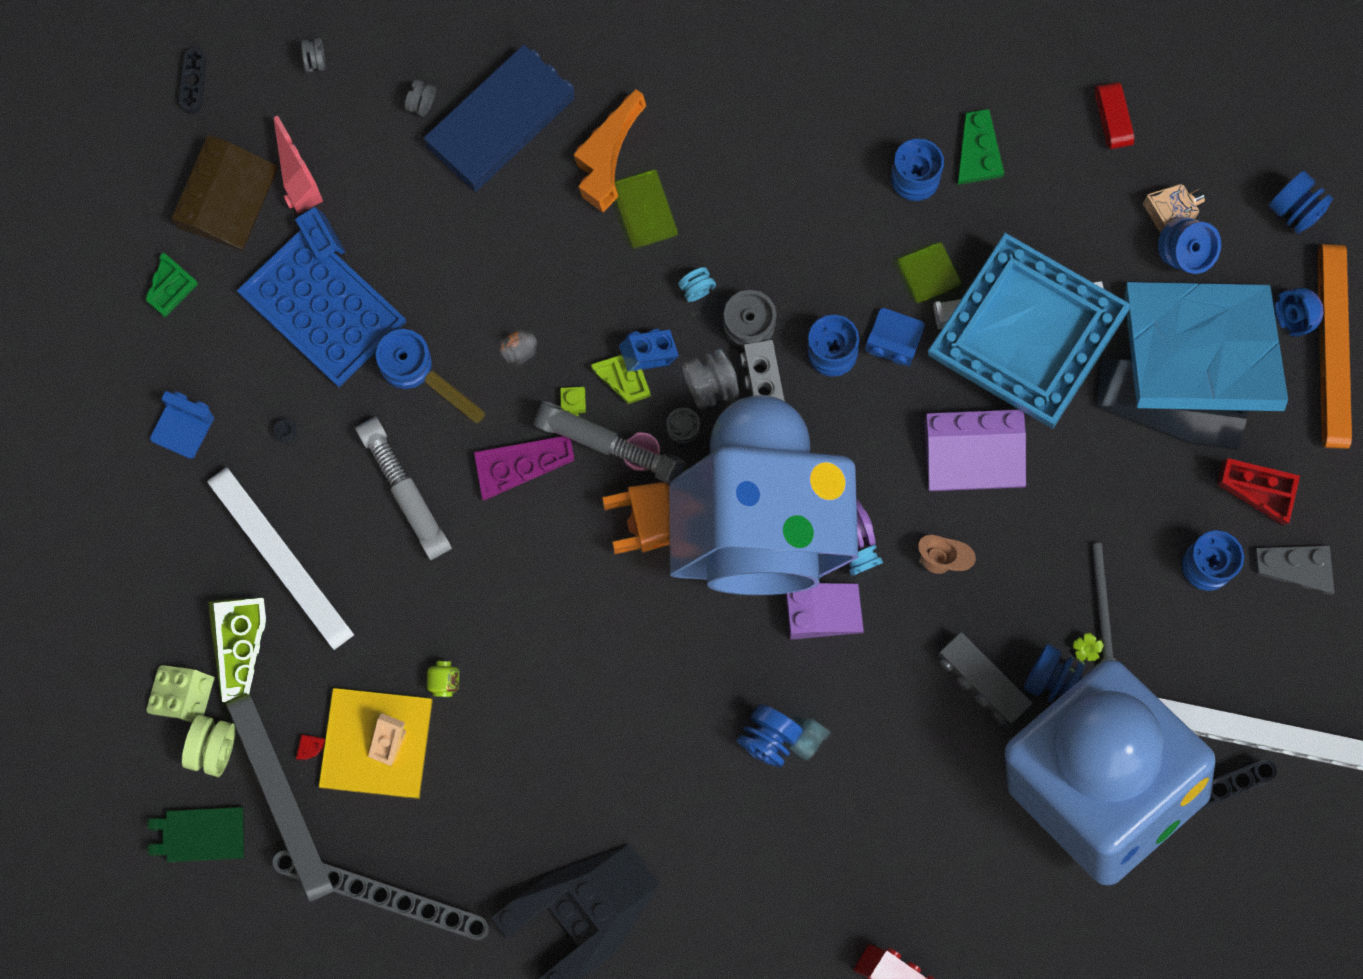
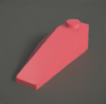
[274,116,323,214]

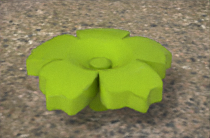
[1073,632,1104,661]

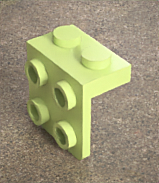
[147,665,214,723]

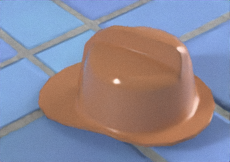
[918,535,976,574]

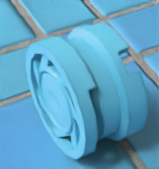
[678,267,716,302]
[849,545,883,576]

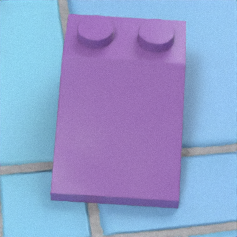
[785,583,864,640]

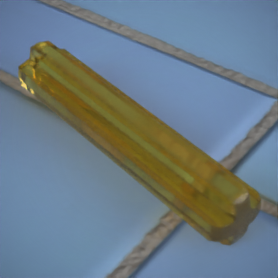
[425,371,485,423]

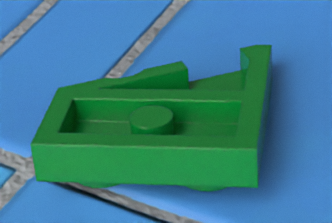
[146,252,198,317]

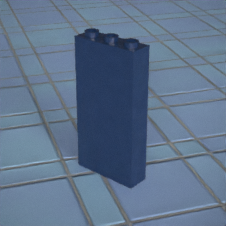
[424,45,574,193]

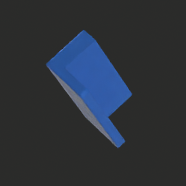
[295,207,346,260]

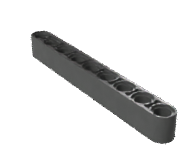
[226,694,334,902]
[272,851,489,941]

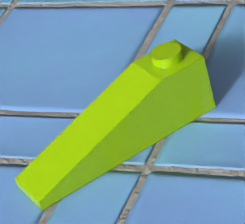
[209,598,266,702]

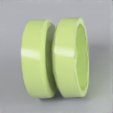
[182,715,236,777]

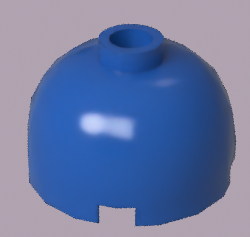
[1275,287,1324,337]

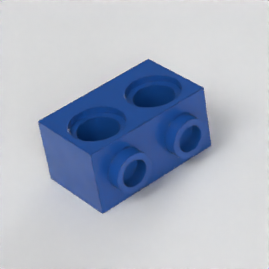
[619,329,679,372]

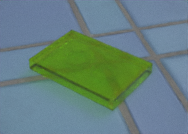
[615,169,678,249]

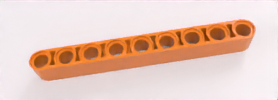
[1317,244,1352,449]

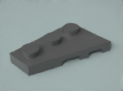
[1254,546,1335,596]

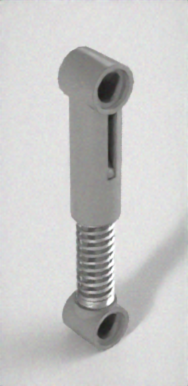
[354,416,452,561]

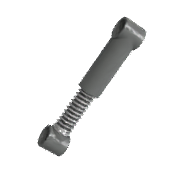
[533,401,686,484]

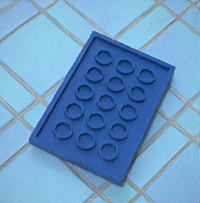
[237,230,407,388]

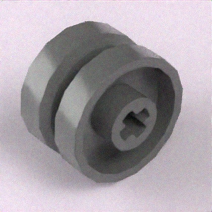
[723,290,777,349]

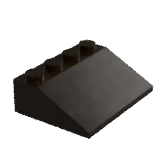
[172,135,278,251]

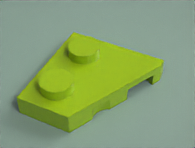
[591,355,651,404]

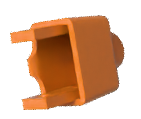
[602,482,670,554]

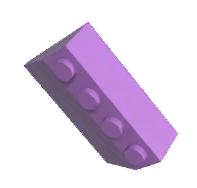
[924,410,1026,491]

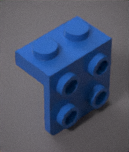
[865,308,925,367]
[150,391,214,459]

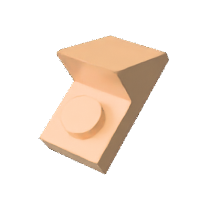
[368,714,406,766]

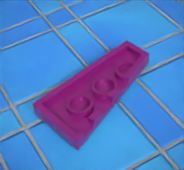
[474,436,575,501]

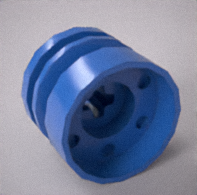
[891,138,944,201]
[1268,171,1334,234]
[808,315,859,377]
[1182,530,1244,591]
[1023,643,1085,703]
[737,704,803,768]

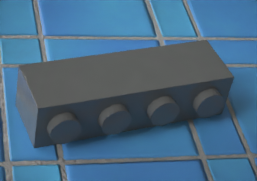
[938,632,1032,727]

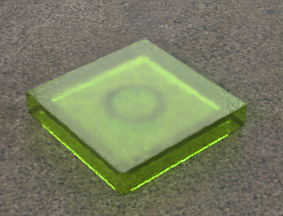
[898,242,961,303]

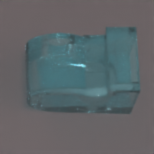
[790,719,831,761]

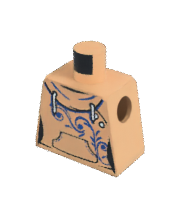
[1143,184,1205,233]

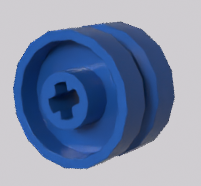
[1158,216,1221,274]
[376,329,432,389]

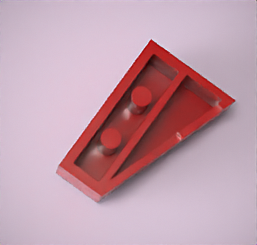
[1217,458,1300,525]

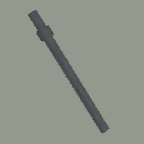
[1092,543,1116,662]

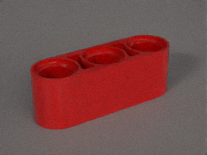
[1095,82,1134,149]

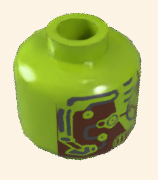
[427,661,459,697]

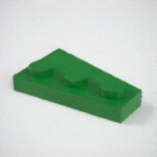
[957,109,1004,185]

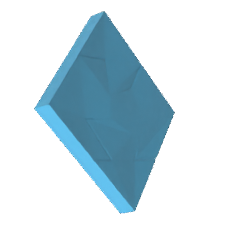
[928,233,1131,429]
[1124,282,1288,411]

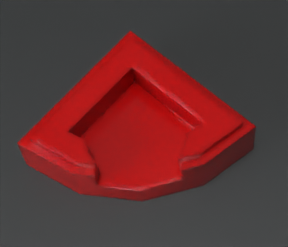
[296,735,326,760]

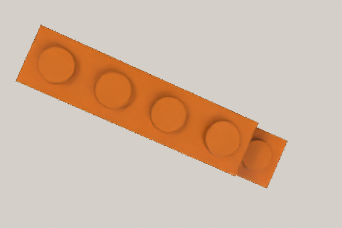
[574,89,646,213]

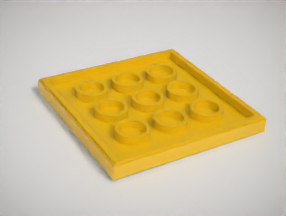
[319,688,433,799]

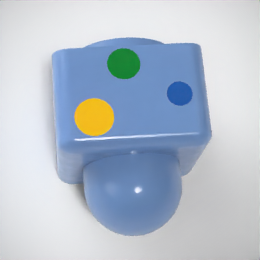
[669,395,858,595]
[1005,660,1215,885]

